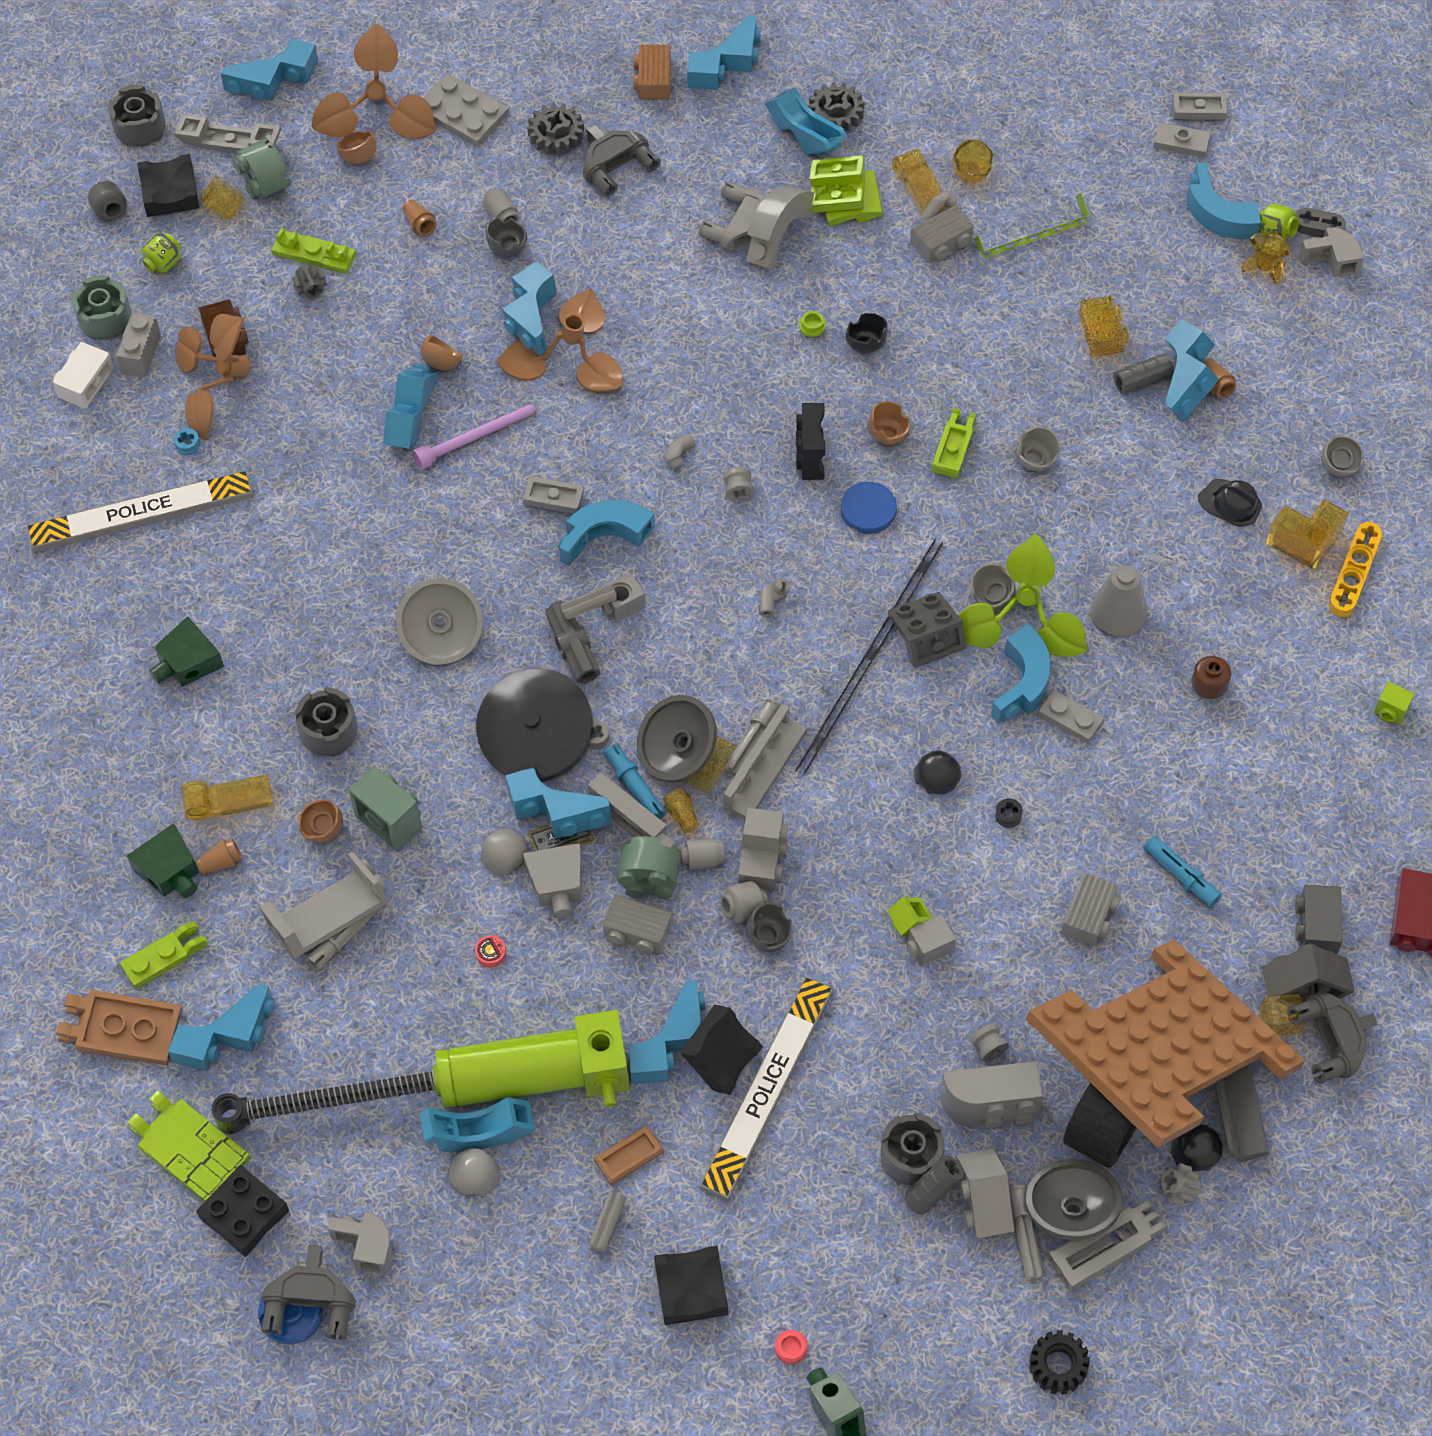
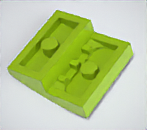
[809,155,865,213]
[825,170,884,226]

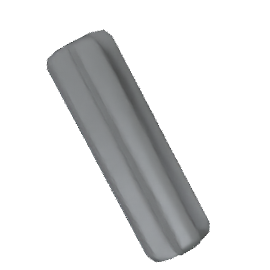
[561,585,617,619]
[589,1191,625,1253]

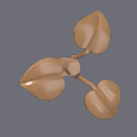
[312,24,436,139]
[497,289,623,392]
[175,314,250,440]

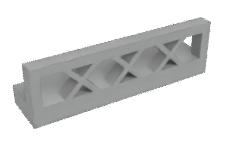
[723,704,807,820]

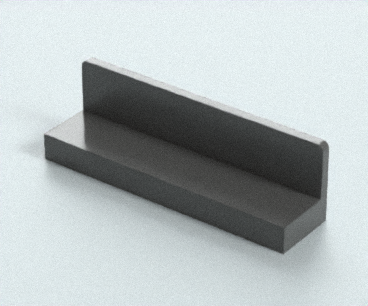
[1215,1063,1270,1162]

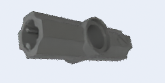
[545,600,600,684]

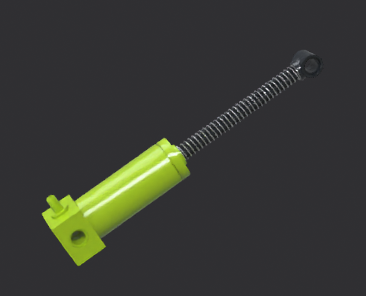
[211,1010,630,1134]

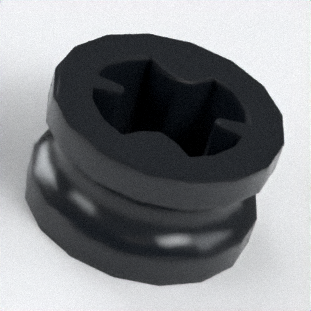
[995,798,1023,828]

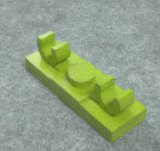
[271,228,357,274]

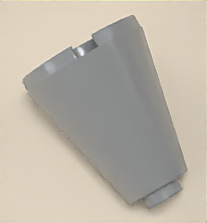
[1090,565,1148,637]

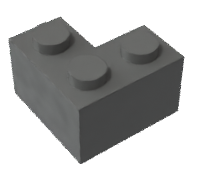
[1262,944,1355,1006]

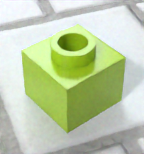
[1374,681,1415,725]
[887,897,933,936]

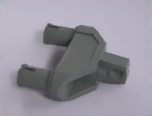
[583,125,661,197]
[1287,992,1378,1084]
[261,1245,356,1340]

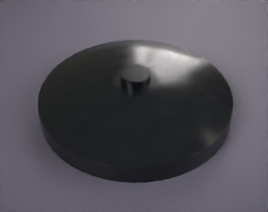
[476,668,594,782]

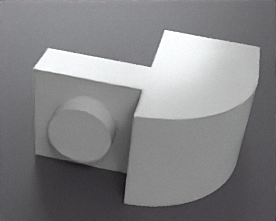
[1299,228,1364,277]
[328,1211,392,1275]

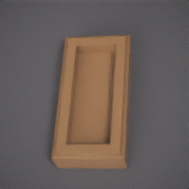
[594,1125,664,1186]

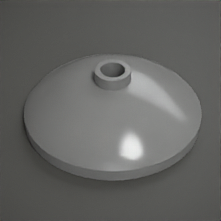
[396,578,483,665]

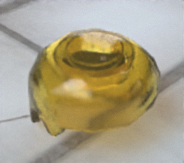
[953,139,994,182]

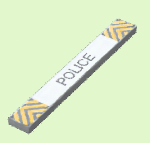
[26,470,254,553]
[700,976,834,1202]

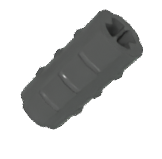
[1113,353,1174,394]
[905,1156,964,1215]

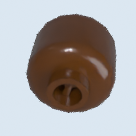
[1191,656,1232,699]

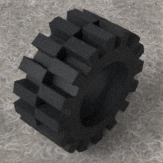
[1029,1330,1090,1395]

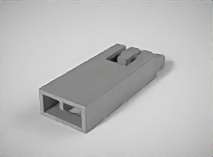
[588,772,675,848]
[1048,1200,1168,1292]

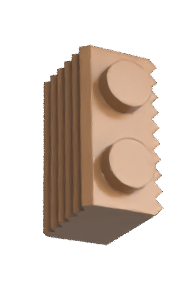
[633,44,671,99]

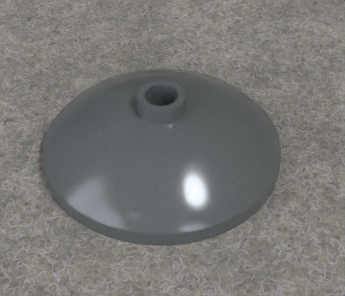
[637,695,717,782]
[1026,1159,1122,1240]

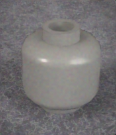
[720,881,768,923]

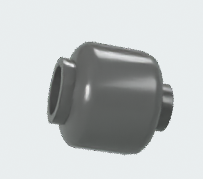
[88,181,127,221]

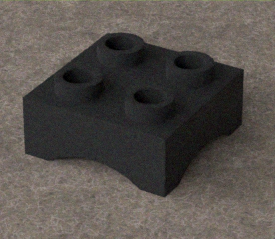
[137,154,200,217]
[796,403,826,480]
[680,1004,763,1095]
[196,1164,289,1257]
[654,1245,728,1325]

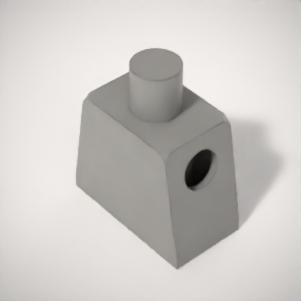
[523,843,582,918]

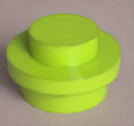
[799,311,826,337]

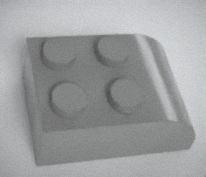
[940,1061,1043,1129]

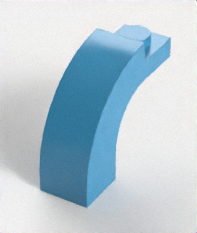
[1186,162,1261,239]
[558,500,655,566]
[991,623,1050,723]
[419,1097,535,1153]

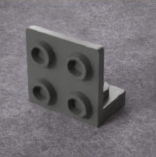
[888,592,966,667]

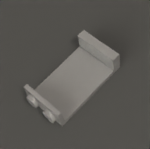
[259,851,388,959]

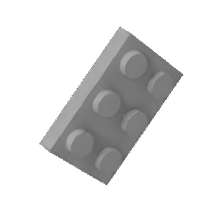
[423,73,509,147]

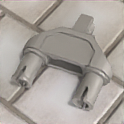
[699,181,764,250]

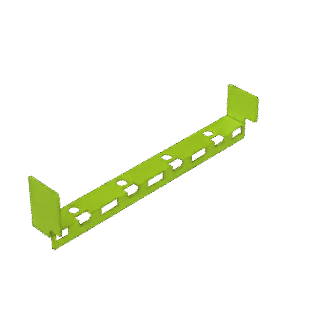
[974,193,1090,258]

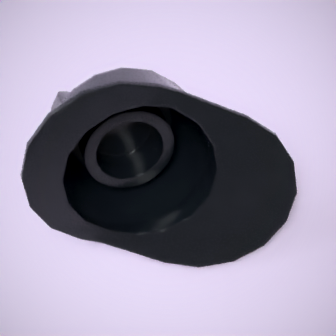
[1198,479,1262,527]

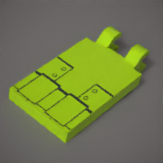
[127,1090,251,1202]

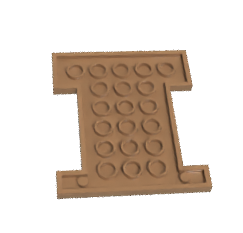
[1026,939,1305,1148]

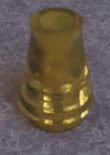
[662,788,700,834]

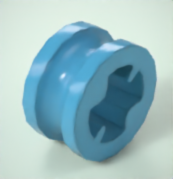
[173,428,200,455]

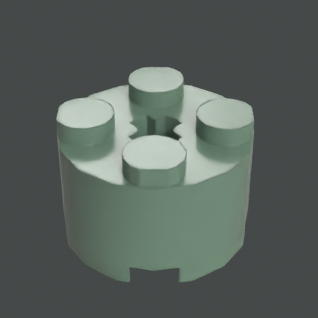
[233,138,291,200]
[72,275,132,339]
[617,836,681,899]

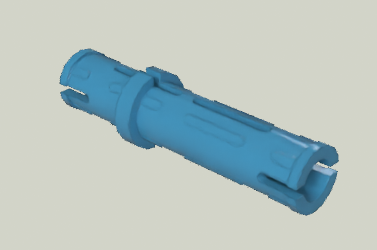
[603,743,667,819]
[1144,835,1222,908]

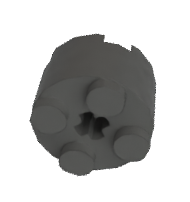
[108,85,165,146]
[295,687,357,757]
[880,1113,945,1186]

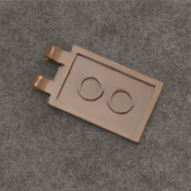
[56,990,182,1065]

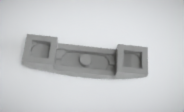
[174,114,282,154]

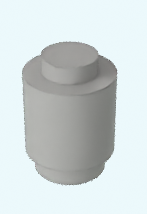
[482,189,519,222]
[680,838,725,870]

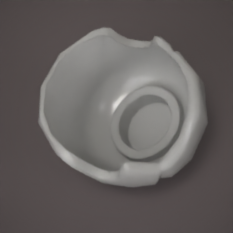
[1016,426,1061,472]
[1321,435,1364,478]
[971,563,1015,610]
[481,828,528,875]
[448,1148,500,1197]

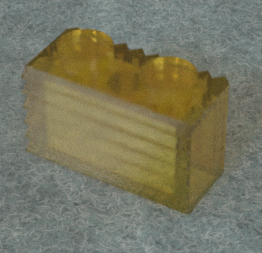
[1079,295,1129,358]

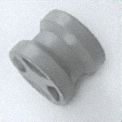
[724,467,754,501]
[970,1023,1009,1062]

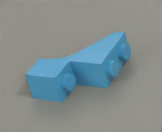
[687,16,761,90]
[221,39,318,101]
[765,87,848,156]
[502,261,557,356]
[1164,319,1219,422]
[383,364,438,449]
[505,768,612,839]
[628,981,705,1084]
[168,985,275,1072]

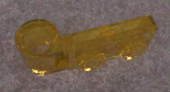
[892,149,948,221]
[181,774,274,820]

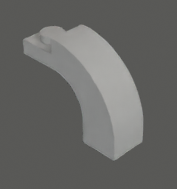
[746,185,815,269]

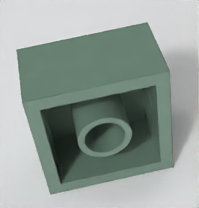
[349,766,422,852]

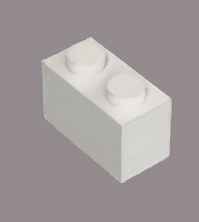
[52,342,114,409]

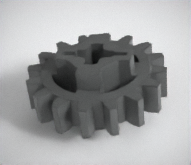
[808,82,865,132]
[527,103,584,155]

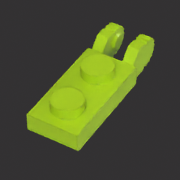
[931,408,977,479]
[119,921,208,989]

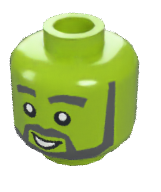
[1259,203,1299,242]
[141,233,182,273]

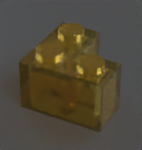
[1266,499,1349,570]

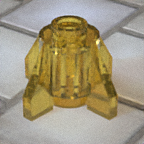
[1241,233,1292,284]

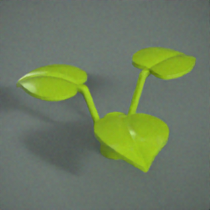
[958,534,1088,657]

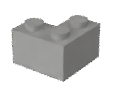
[738,807,788,892]
[956,1148,1014,1239]

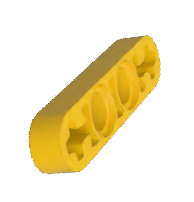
[1329,522,1382,617]

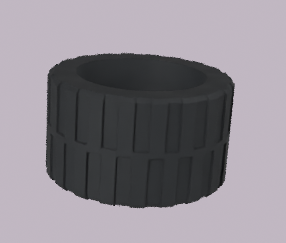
[1063,1083,1136,1168]

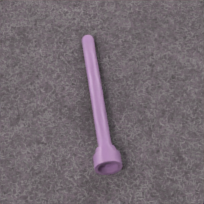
[412,404,536,470]

